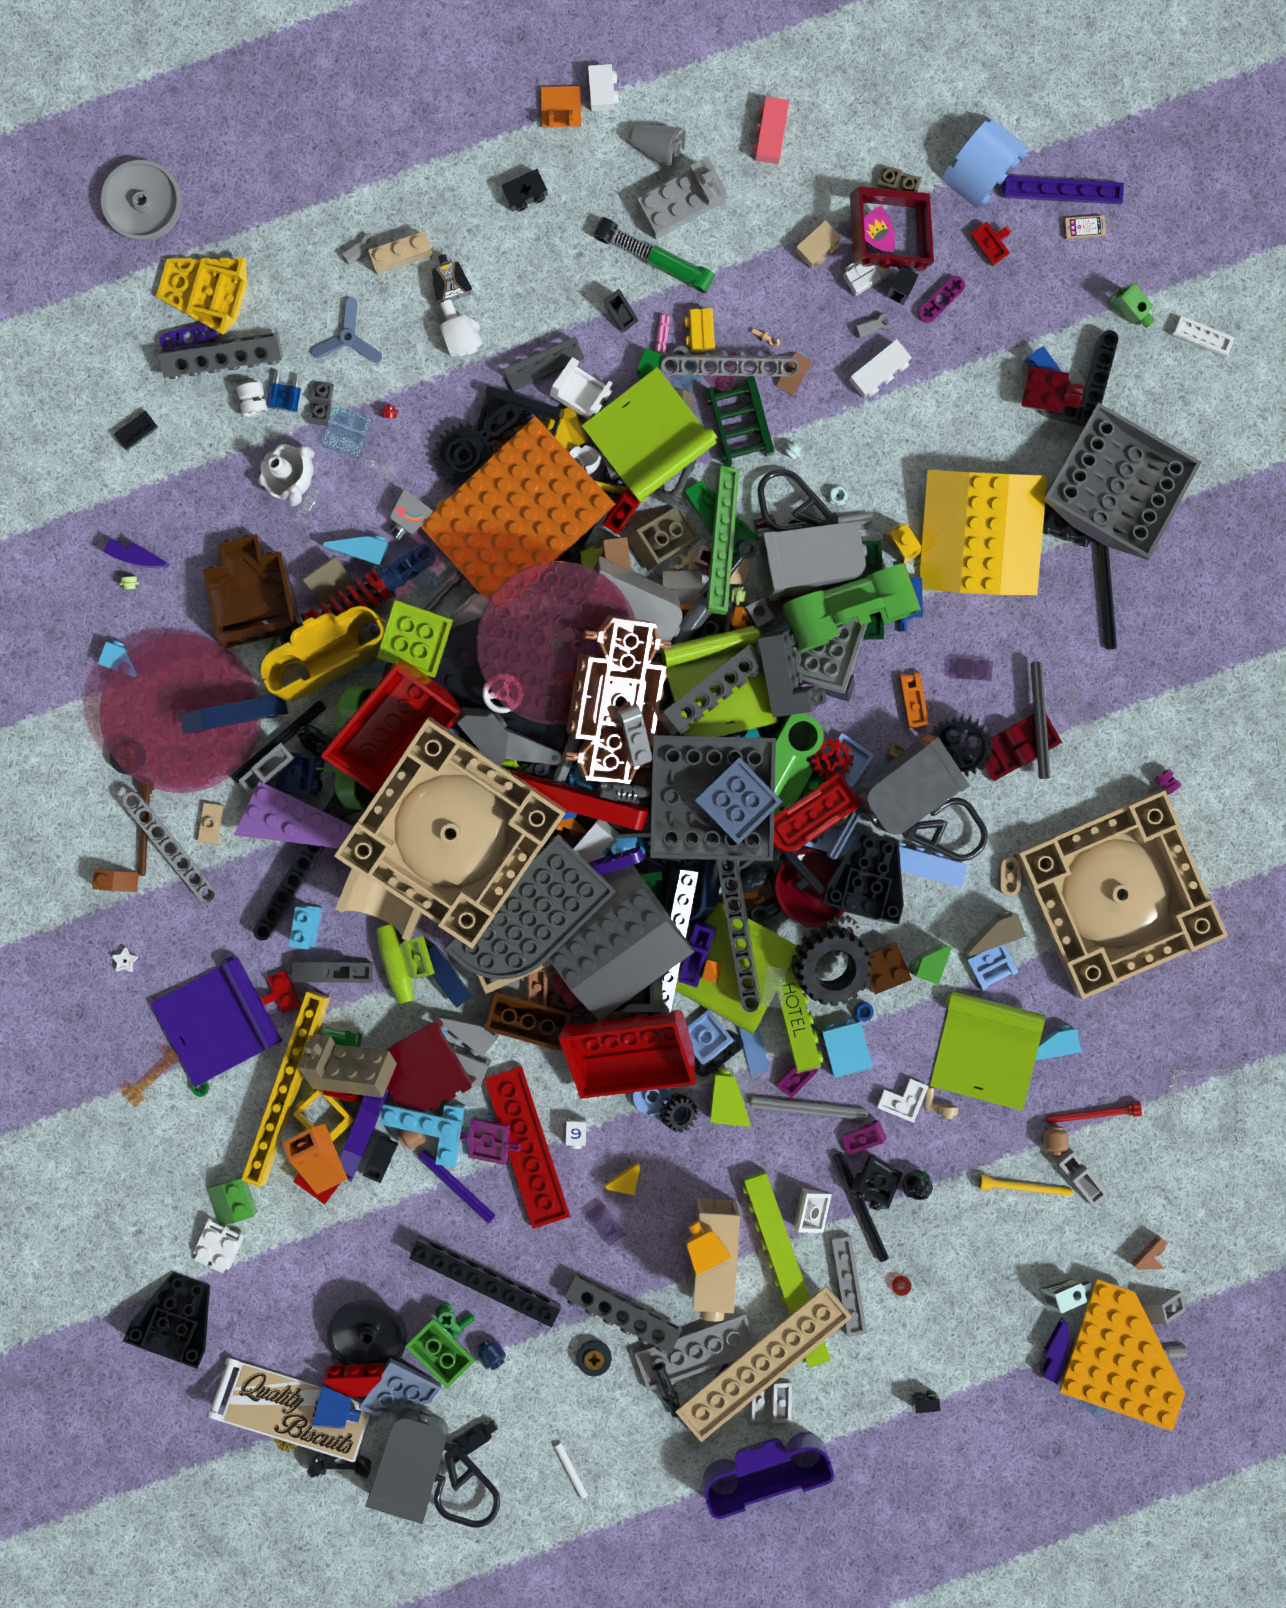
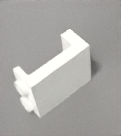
[549,357,613,420]

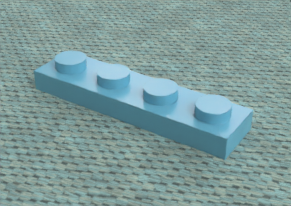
[380,1104,461,1141]

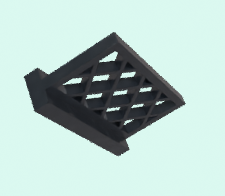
[477,386,565,443]

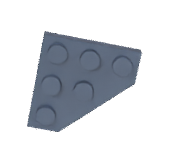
[359,1358,441,1416]

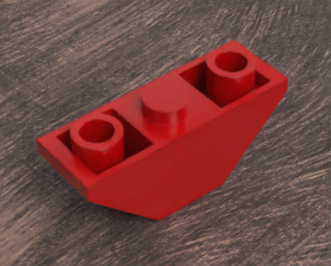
[323,1363,385,1397]

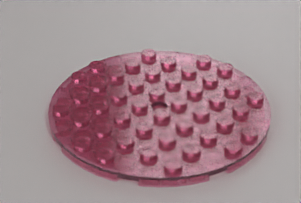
[477,561,635,725]
[100,634,262,793]

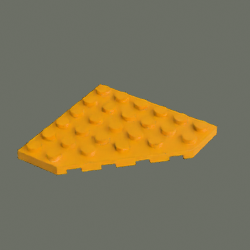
[1059,1278,1185,1431]

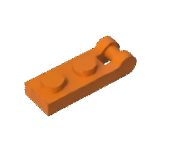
[899,671,929,728]

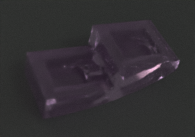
[949,658,993,681]
[586,1202,626,1246]

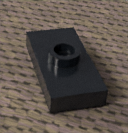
[114,410,159,451]

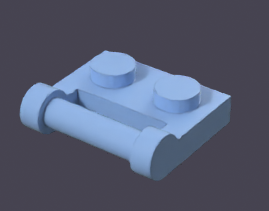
[966,945,1018,991]

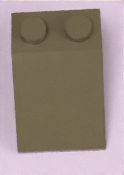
[627,508,701,571]
[962,910,1026,957]

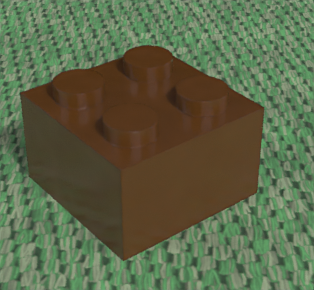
[868,942,912,995]

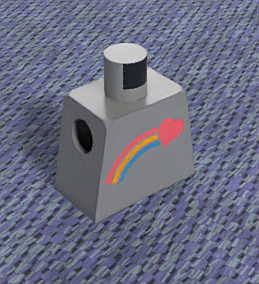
[390,489,434,540]

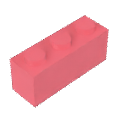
[752,97,789,165]

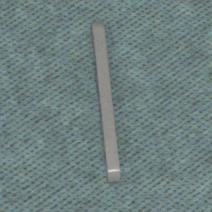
[661,355,799,377]
[123,792,217,903]

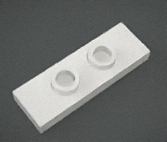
[1172,315,1235,357]

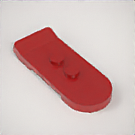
[773,773,861,852]

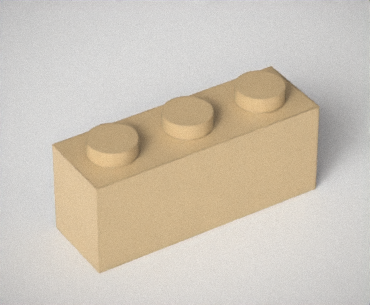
[369,231,433,274]

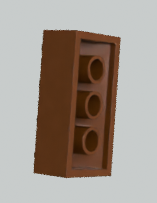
[485,992,572,1051]

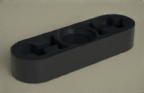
[695,1034,743,1077]

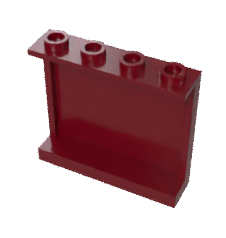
[385,1018,476,1112]

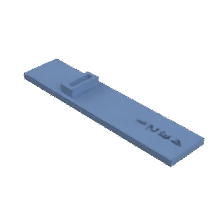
[739,1025,770,1074]

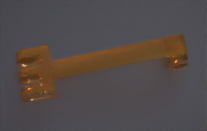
[121,1051,180,1107]

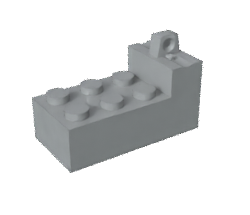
[637,156,727,239]

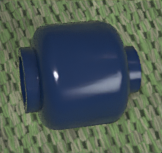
[477,1339,506,1371]

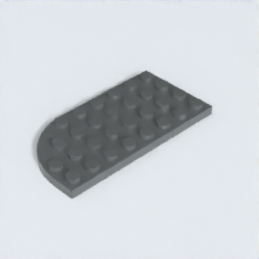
[445,834,616,980]

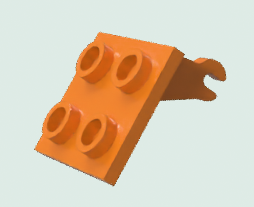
[541,86,581,128]

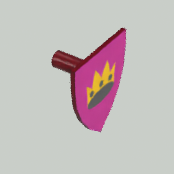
[864,205,895,254]

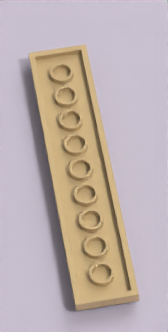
[676,1285,852,1442]

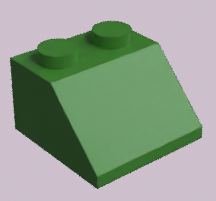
[909,943,952,985]
[207,1176,257,1225]

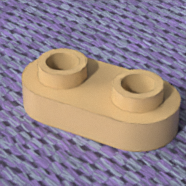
[999,857,1021,896]

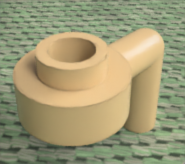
[925,1087,958,1119]

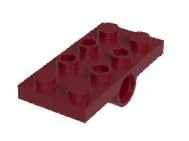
[982,713,1063,782]

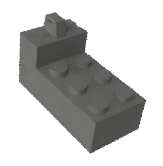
[758,629,827,717]

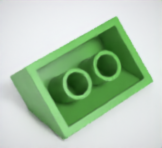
[405,1318,476,1389]

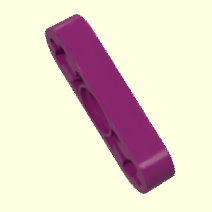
[918,276,965,323]

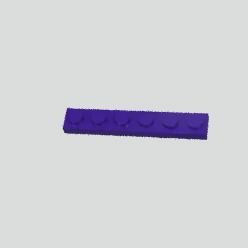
[1004,176,1124,205]

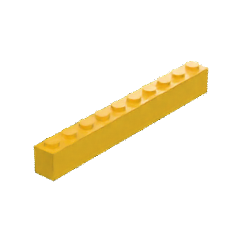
[241,991,331,1187]

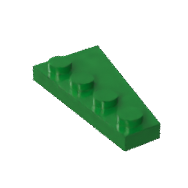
[684,481,758,555]

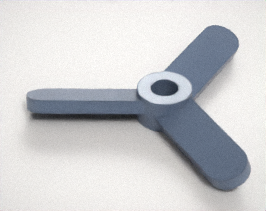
[312,298,382,363]

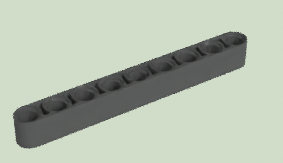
[717,860,761,1012]

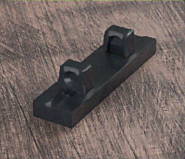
[770,845,826,898]

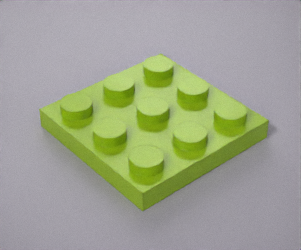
[377,600,454,678]

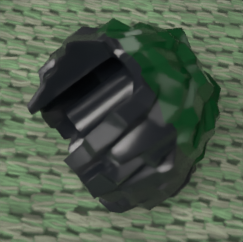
[901,1169,933,1200]

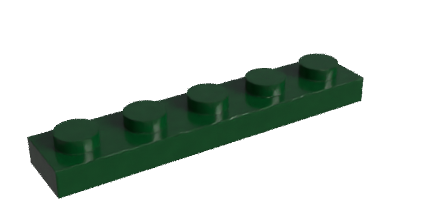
[862,540,884,640]

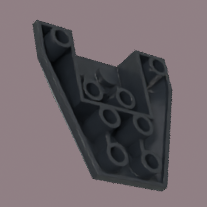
[823,832,904,924]
[122,1272,210,1369]

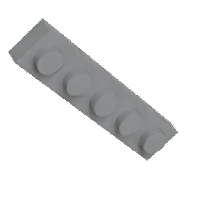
[831,1235,867,1337]

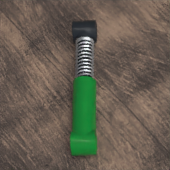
[592,217,715,294]

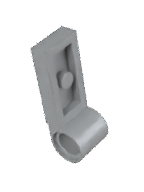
[617,704,653,767]

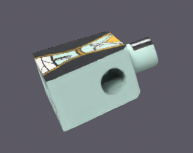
[1041,1279,1092,1313]

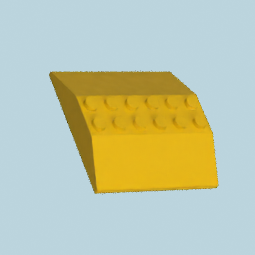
[919,469,1047,595]

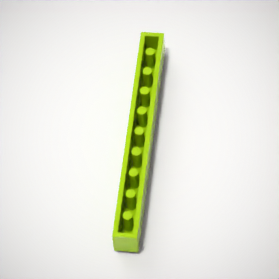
[741,1170,831,1368]

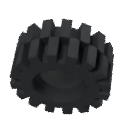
[659,1094,698,1133]

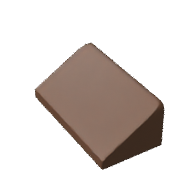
[527,968,548,1006]

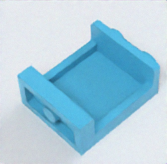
[289,904,322,949]
[821,1018,873,1078]

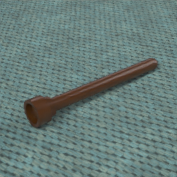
[138,781,155,876]

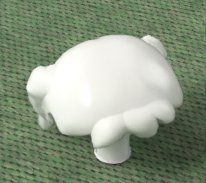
[258,444,315,507]

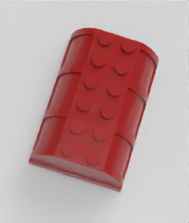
[321,661,462,795]
[559,1009,696,1099]

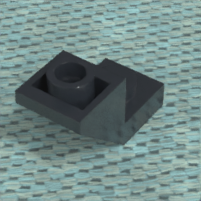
[362,1135,398,1183]

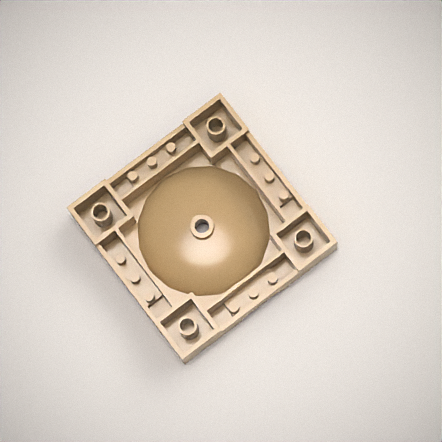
[334,717,566,949]
[1014,790,1228,999]

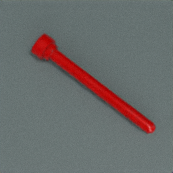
[1046,1101,1142,1123]

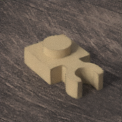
[673,550,701,571]

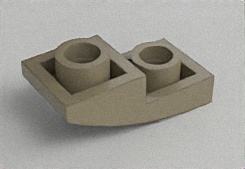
[877,165,922,192]

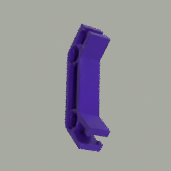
[339,1089,389,1182]

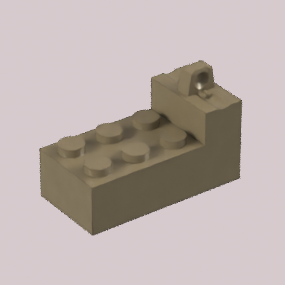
[298,1034,397,1098]

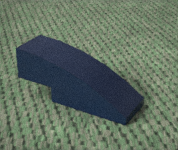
[428,945,472,1008]

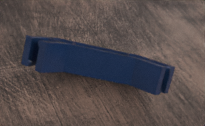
[179,696,288,734]
[688,859,724,924]

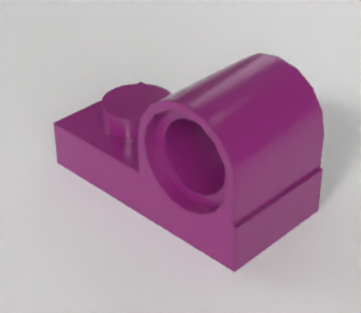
[776,1064,818,1098]
[841,1120,887,1155]

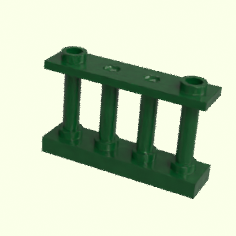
[705,376,775,467]

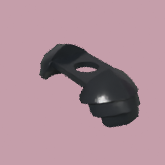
[307,1453,371,1478]

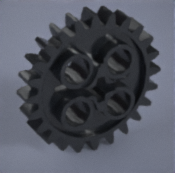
[930,714,994,777]

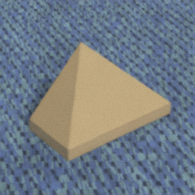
[730,551,749,585]

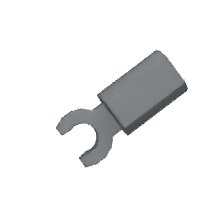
[342,234,377,265]
[855,314,891,338]

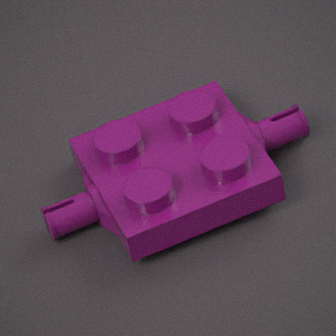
[460,1118,521,1165]

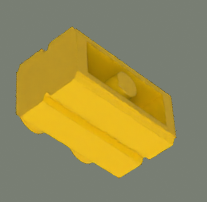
[685,308,715,353]

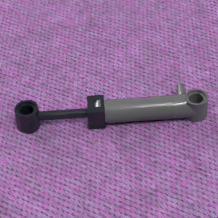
[652,538,758,663]

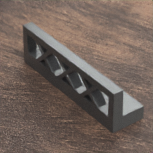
[504,336,585,392]

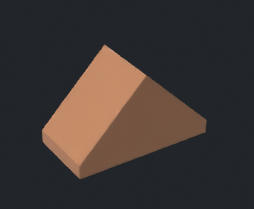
[776,352,813,396]

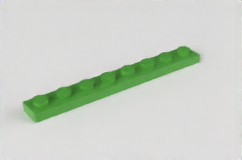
[706,465,740,615]

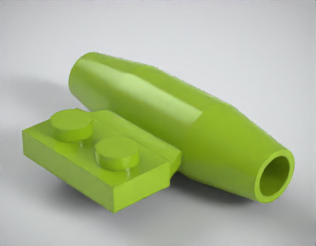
[376,924,434,1004]

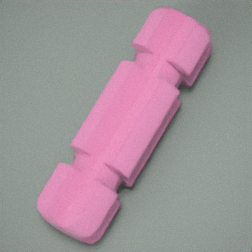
[655,315,670,354]

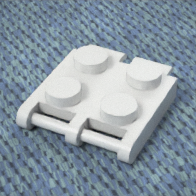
[193,1218,245,1274]

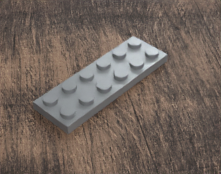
[634,1312,756,1391]

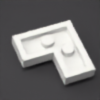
[877,1078,929,1123]

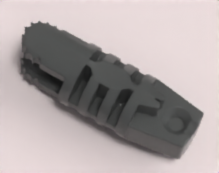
[599,783,652,804]

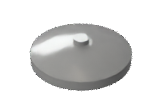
[101,160,182,241]

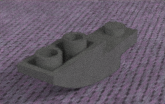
[291,962,373,983]

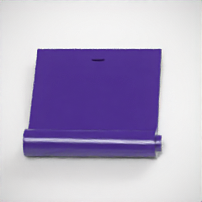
[151,956,283,1087]

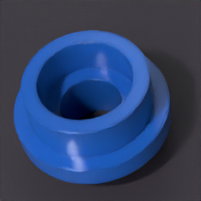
[854,1002,874,1022]

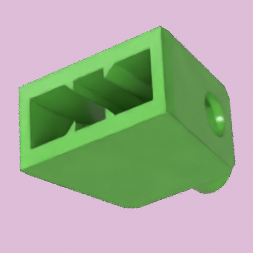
[1108,283,1155,328]

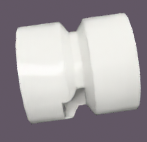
[236,382,268,417]

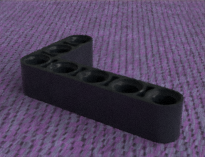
[1039,330,1118,427]

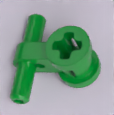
[435,1303,475,1337]

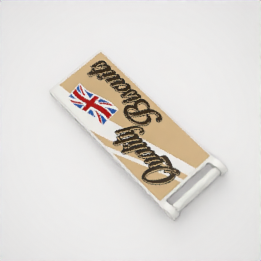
[206,1358,370,1462]

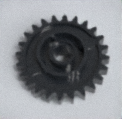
[433,423,497,487]

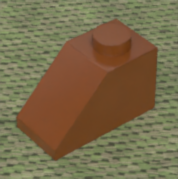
[92,869,139,892]

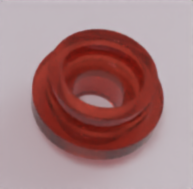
[892,1276,912,1296]

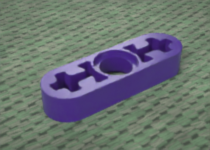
[160,324,218,349]

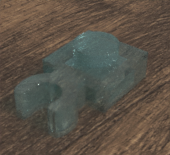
[678,354,710,392]

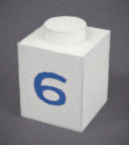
[566,1119,587,1149]

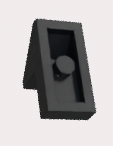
[603,289,639,332]

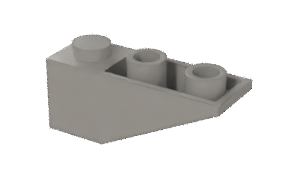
[436,1015,499,1057]

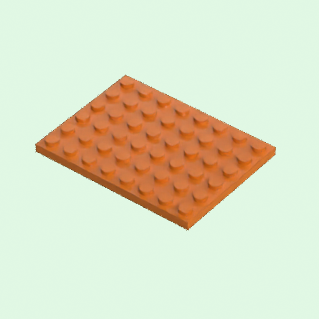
[421,416,616,612]

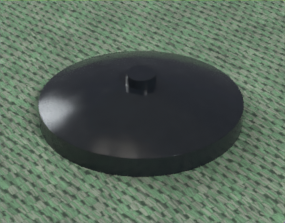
[327,1300,407,1365]

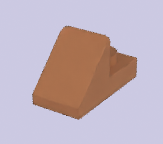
[1131,1235,1168,1270]

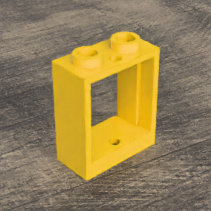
[293,1089,356,1141]

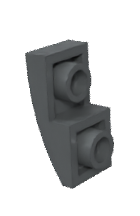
[308,381,334,426]

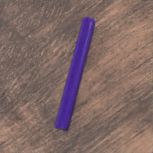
[418,1150,495,1223]

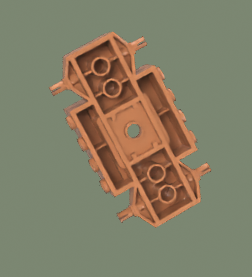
[564,615,671,784]

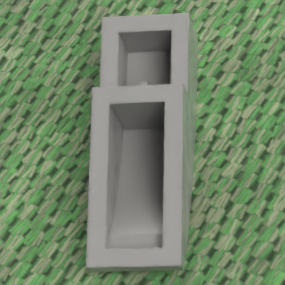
[238,743,294,796]
[1053,1147,1109,1207]

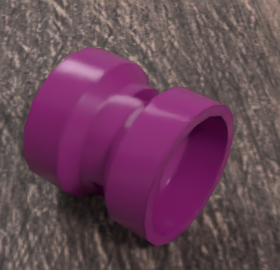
[1154,769,1182,795]

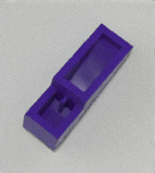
[103,539,170,568]
[678,921,717,988]
[1040,1317,1069,1385]

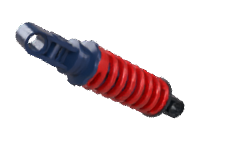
[280,544,436,645]

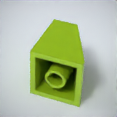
[709,1067,751,1127]

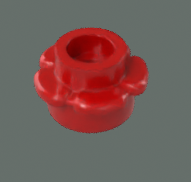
[379,405,399,418]

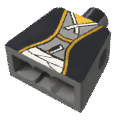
[432,254,474,305]

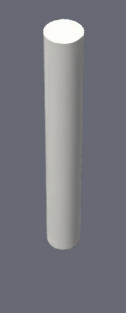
[554,1442,588,1499]

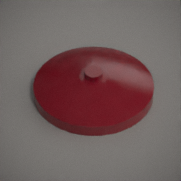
[773,849,844,928]

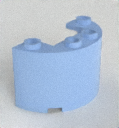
[941,116,1029,208]

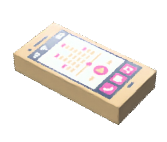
[1064,215,1106,239]

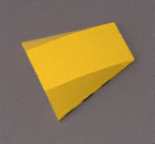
[156,257,247,335]

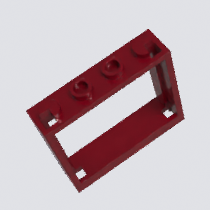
[850,186,934,271]

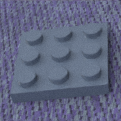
[695,757,782,844]

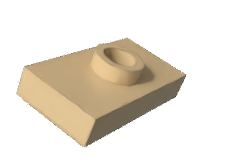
[197,803,224,845]

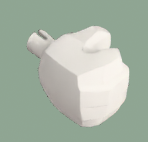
[440,299,483,357]

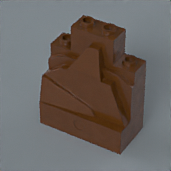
[203,534,301,648]

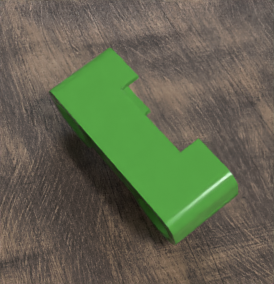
[782,563,921,653]
[768,713,824,817]

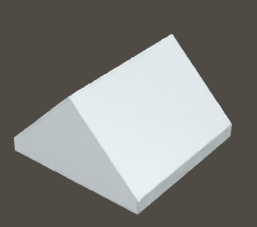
[662,571,703,604]
[793,1188,832,1233]

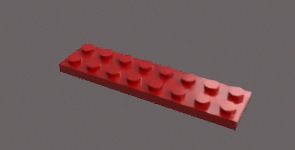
[484,1066,571,1229]

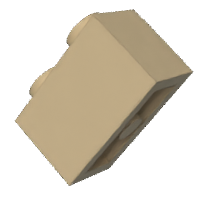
[795,220,842,268]

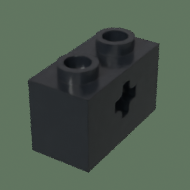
[501,169,548,212]
[886,266,919,305]

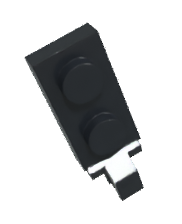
[452,1420,498,1463]

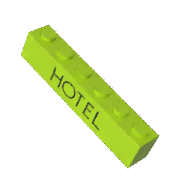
[776,963,823,1073]

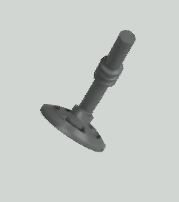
[654,460,696,513]

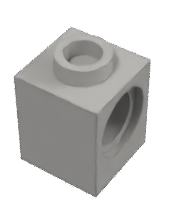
[745,597,774,629]

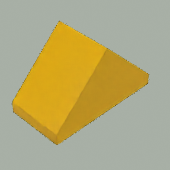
[605,1162,640,1195]

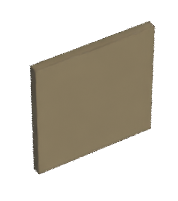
[302,556,355,605]

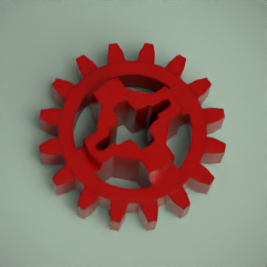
[810,738,854,780]

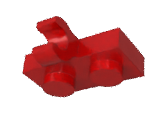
[970,221,1012,267]
[260,970,302,1014]

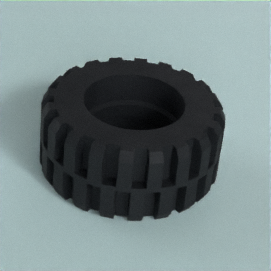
[792,925,872,1006]

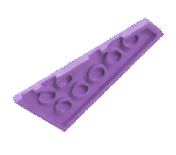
[234,781,354,848]

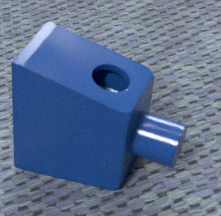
[312,1387,361,1429]

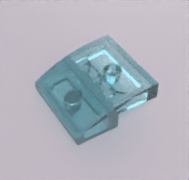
[321,406,372,459]

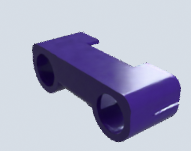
[703,1433,834,1519]

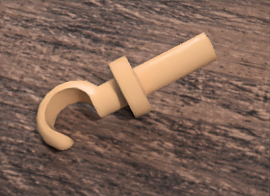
[751,328,780,347]

